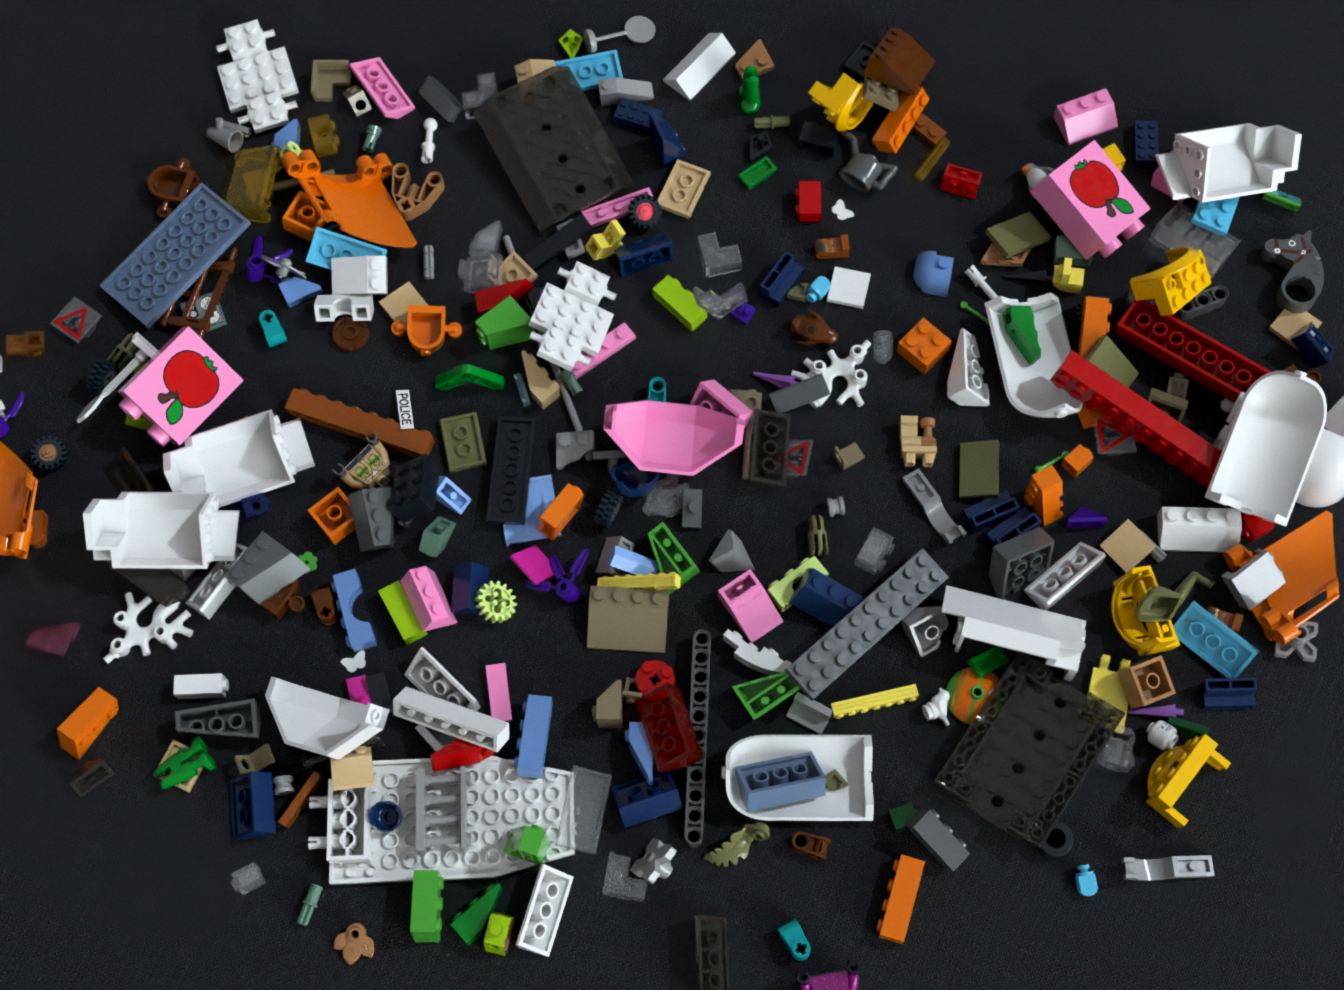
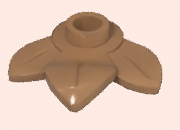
[334,923,374,965]

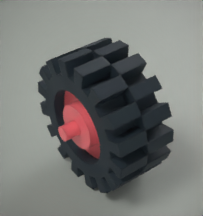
[628,194,662,228]

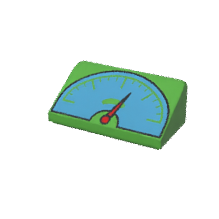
[1262,190,1302,212]

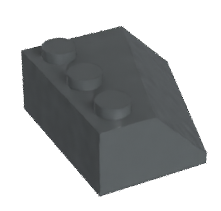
[348,487,395,552]
[988,527,1055,600]
[224,531,312,605]

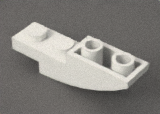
[723,629,792,675]

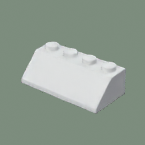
[1157,507,1242,553]

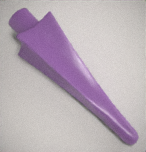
[752,372,798,388]
[1127,704,1184,719]

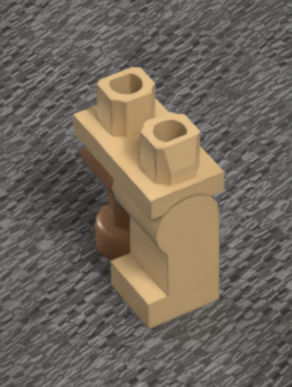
[899,415,937,467]

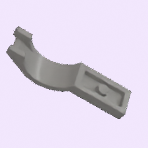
[903,468,966,544]
[1122,855,1215,881]

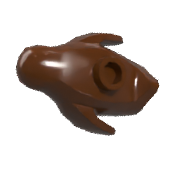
[791,309,839,346]

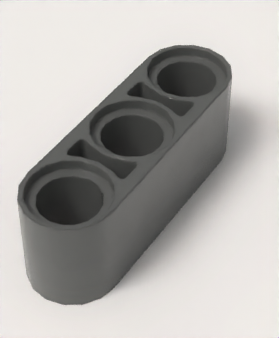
[418,76,464,122]
[1174,285,1229,321]

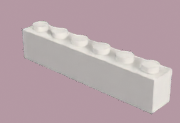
[393,687,509,752]

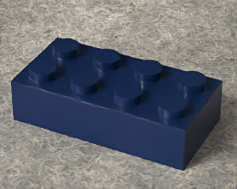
[613,98,663,133]
[1133,120,1159,166]

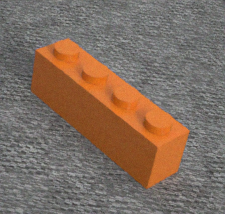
[872,87,929,154]
[1078,296,1112,359]
[876,854,925,944]

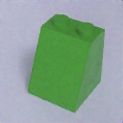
[475,296,536,350]

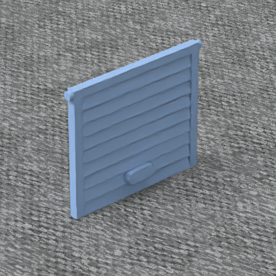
[503,474,561,547]

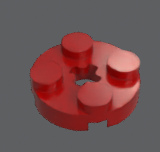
[635,660,675,701]

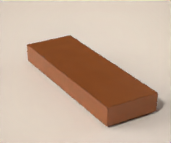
[278,771,324,829]

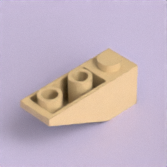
[521,350,560,410]

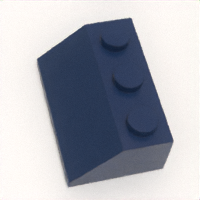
[614,234,674,277]
[789,568,863,628]
[612,768,683,828]
[229,771,276,841]

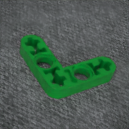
[435,364,505,390]

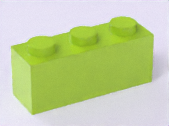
[652,275,708,332]
[378,580,428,645]

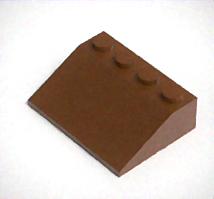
[864,27,935,95]

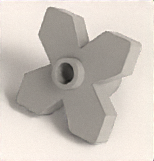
[1274,621,1318,662]
[630,838,677,884]

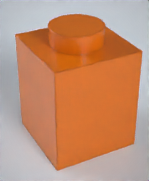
[1061,444,1094,478]

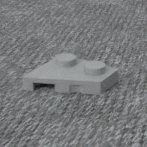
[556,430,595,470]

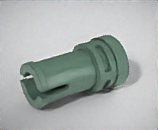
[362,125,382,153]
[558,369,583,396]

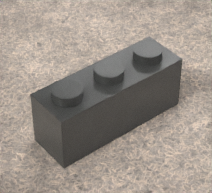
[906,808,970,872]

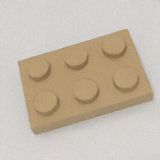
[657,159,711,219]

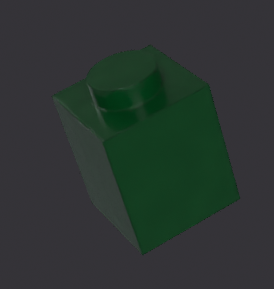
[887,803,919,833]

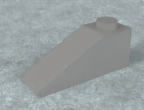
[598,77,654,106]

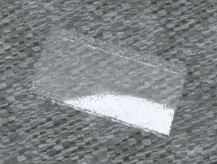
[555,765,612,855]

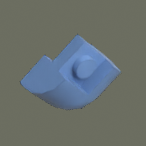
[913,251,954,297]

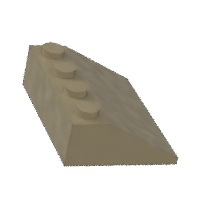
[587,586,670,654]

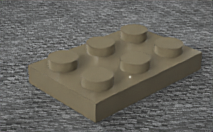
[863,69,899,112]

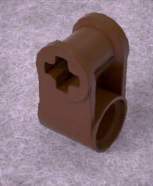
[311,586,338,626]
[791,831,832,861]

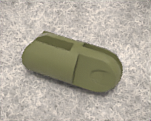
[106,333,137,372]
[808,515,829,556]

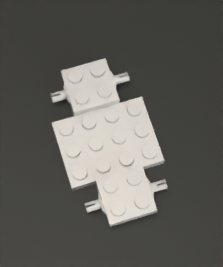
[216,19,299,134]
[528,261,617,371]

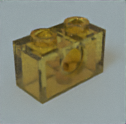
[307,114,340,158]

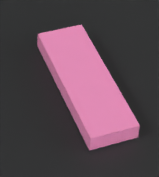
[486,663,513,722]

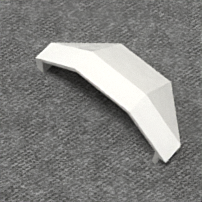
[265,676,390,760]

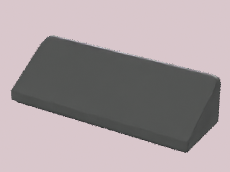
[769,373,830,415]

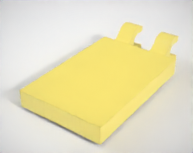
[1082,654,1131,735]

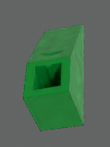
[1002,305,1041,365]
[451,883,503,946]

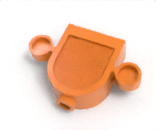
[391,305,462,356]

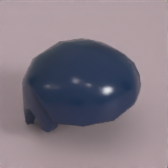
[369,801,402,832]

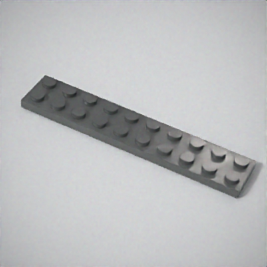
[784,548,949,701]

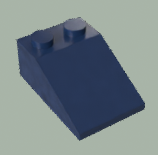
[648,110,686,168]

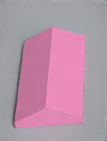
[349,57,415,119]

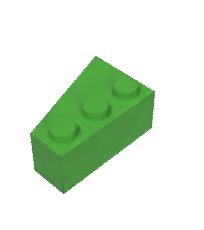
[648,522,701,595]
[732,671,800,720]
[503,824,550,866]
[410,870,444,942]

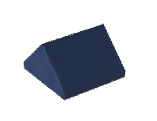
[1291,322,1335,368]

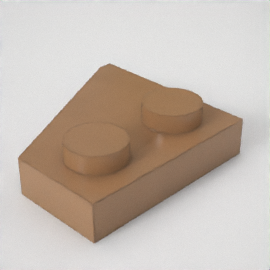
[735,39,775,82]

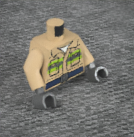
[331,431,392,489]

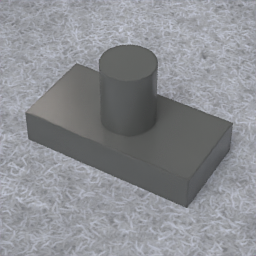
[593,450,629,474]
[681,489,702,528]

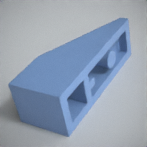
[625,722,654,785]

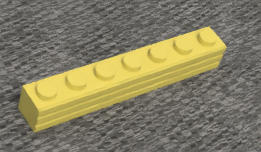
[597,572,681,590]
[830,684,919,719]

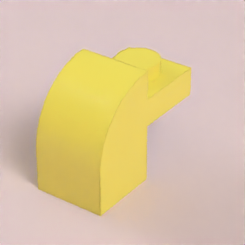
[585,220,626,260]
[1053,257,1085,294]

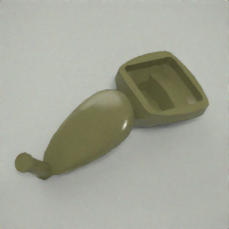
[1135,571,1215,622]

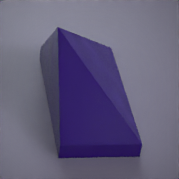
[1065,506,1107,529]

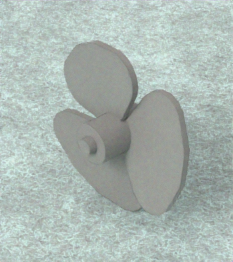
[261,255,306,279]

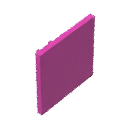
[510,545,555,585]

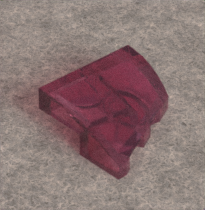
[25,622,81,657]

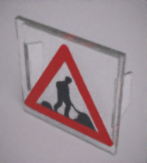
[50,296,102,343]
[1093,418,1137,455]
[771,440,813,478]

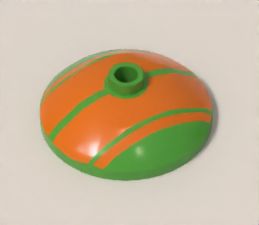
[946,667,1006,726]

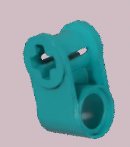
[259,310,288,348]
[647,377,667,402]
[777,919,811,961]

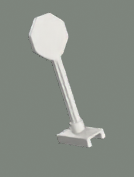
[76,332,159,423]

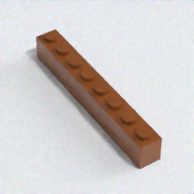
[285,388,435,458]

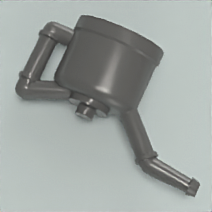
[839,131,898,192]

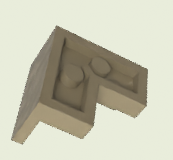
[311,60,352,102]

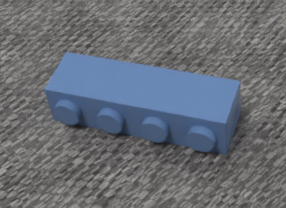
[514,694,553,779]

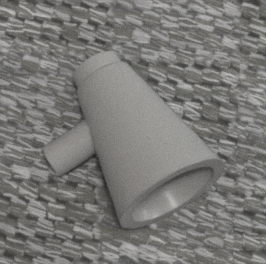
[207,118,244,153]

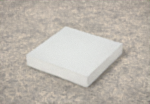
[827,266,871,309]

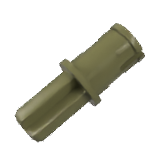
[754,115,790,129]

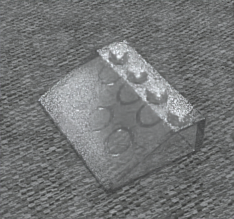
[1148,202,1241,279]

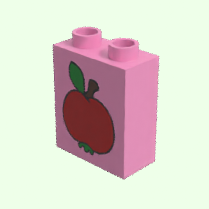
[1030,140,1151,260]
[118,326,244,447]

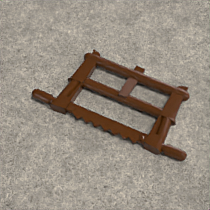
[157,247,238,340]

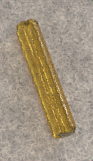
[915,137,950,181]

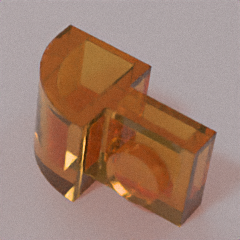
[6,331,45,358]

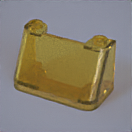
[224,145,284,223]

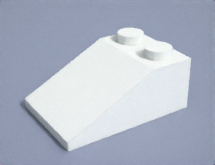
[331,256,388,295]

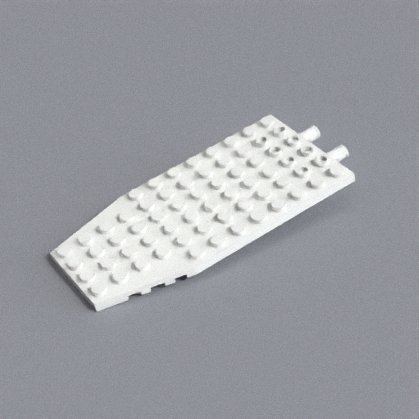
[308,756,575,885]

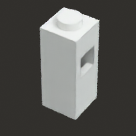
[173,673,229,699]

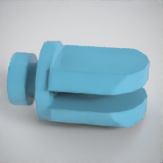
[805,276,831,303]
[1075,864,1098,896]

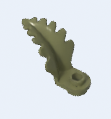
[703,822,770,867]

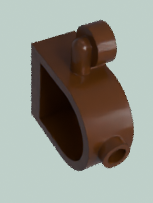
[145,158,200,220]
[247,578,306,620]

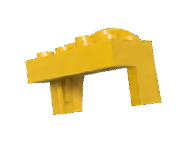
[808,73,873,132]
[1130,247,1211,316]
[1111,565,1180,656]
[1146,734,1231,828]

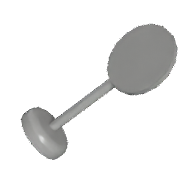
[583,16,656,54]

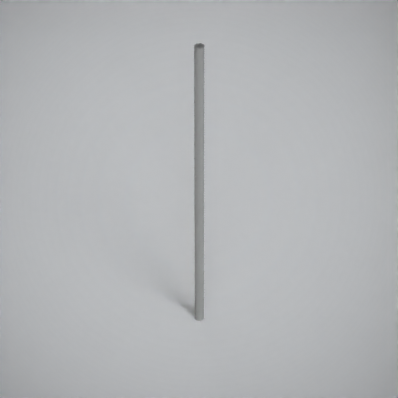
[502,235,593,461]

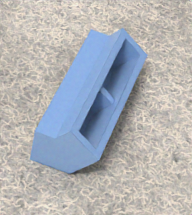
[607,545,658,575]

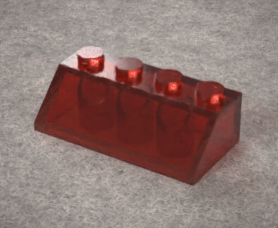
[635,682,703,772]

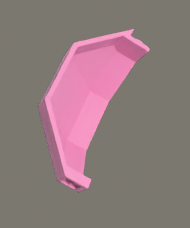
[603,400,745,476]

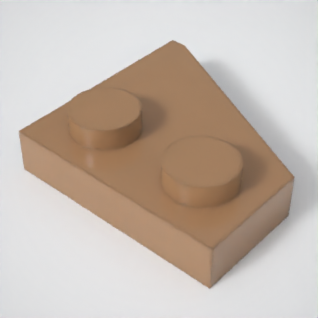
[980,242,1031,267]

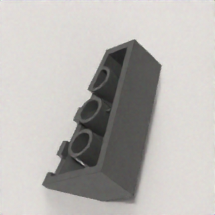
[175,699,261,738]

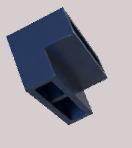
[759,251,804,307]
[962,491,1020,534]
[985,507,1042,547]
[451,561,489,616]
[1199,678,1257,709]

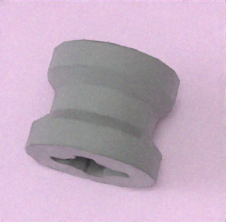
[826,496,845,517]
[273,775,294,796]

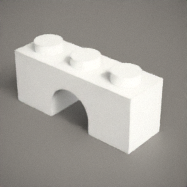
[314,294,374,322]

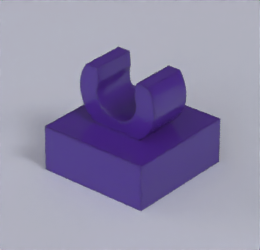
[730,299,756,326]

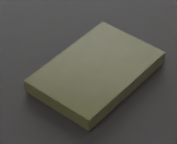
[985,212,1052,258]
[1086,335,1139,388]
[439,412,487,473]
[959,440,999,499]

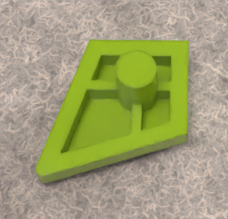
[559,29,583,58]

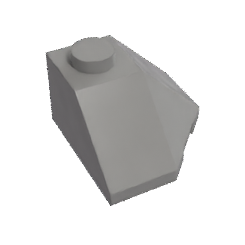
[901,606,949,657]

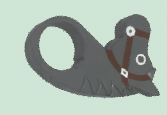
[1260,230,1324,313]

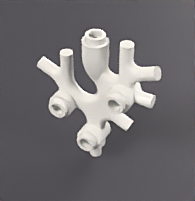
[791,340,871,408]
[103,592,193,664]

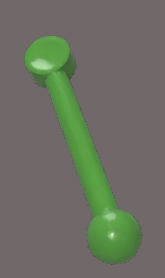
[960,301,990,326]
[1034,451,1069,473]

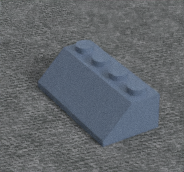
[735,751,826,812]

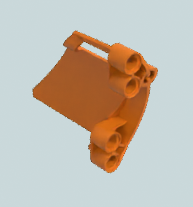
[281,149,417,248]
[0,441,38,560]
[1223,510,1339,645]

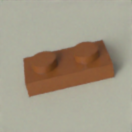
[912,112,947,147]

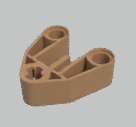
[392,163,445,221]

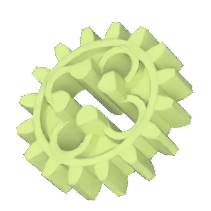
[474,581,517,623]

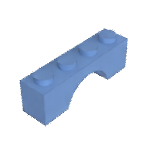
[331,569,377,652]

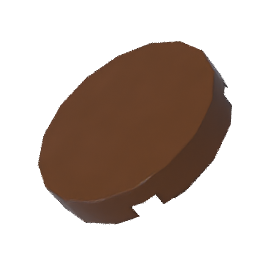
[332,316,370,352]

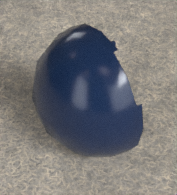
[610,461,660,497]

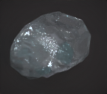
[873,330,893,364]

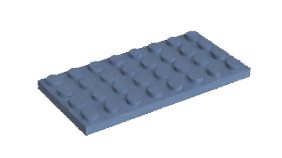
[99,182,251,329]

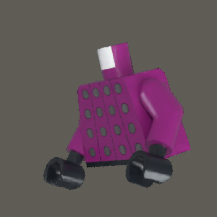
[795,959,860,990]

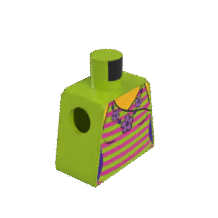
[483,912,516,956]

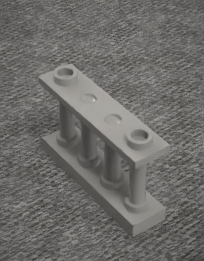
[416,766,471,853]

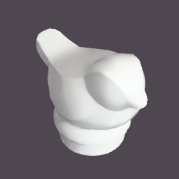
[922,688,950,726]

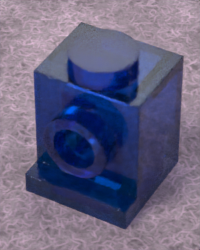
[240,493,271,519]

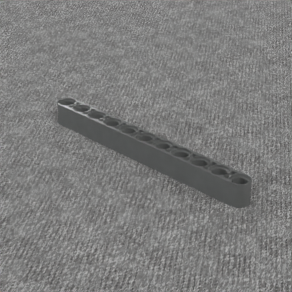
[684,629,711,848]

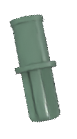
[297,884,323,926]

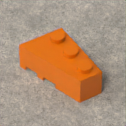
[1023,465,1063,527]
[57,687,119,760]

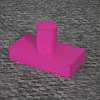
[346,675,372,705]

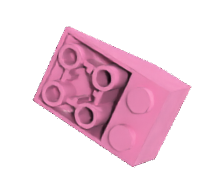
[718,569,784,643]

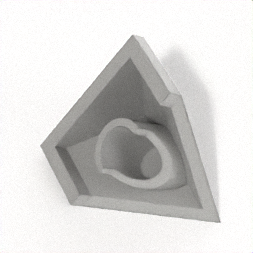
[709,529,755,572]

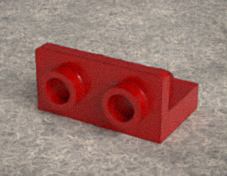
[940,163,983,199]

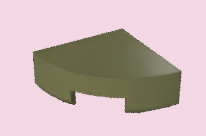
[787,283,809,302]
[825,769,848,790]

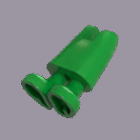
[739,66,761,115]
[153,736,217,790]

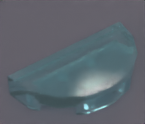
[514,373,531,407]

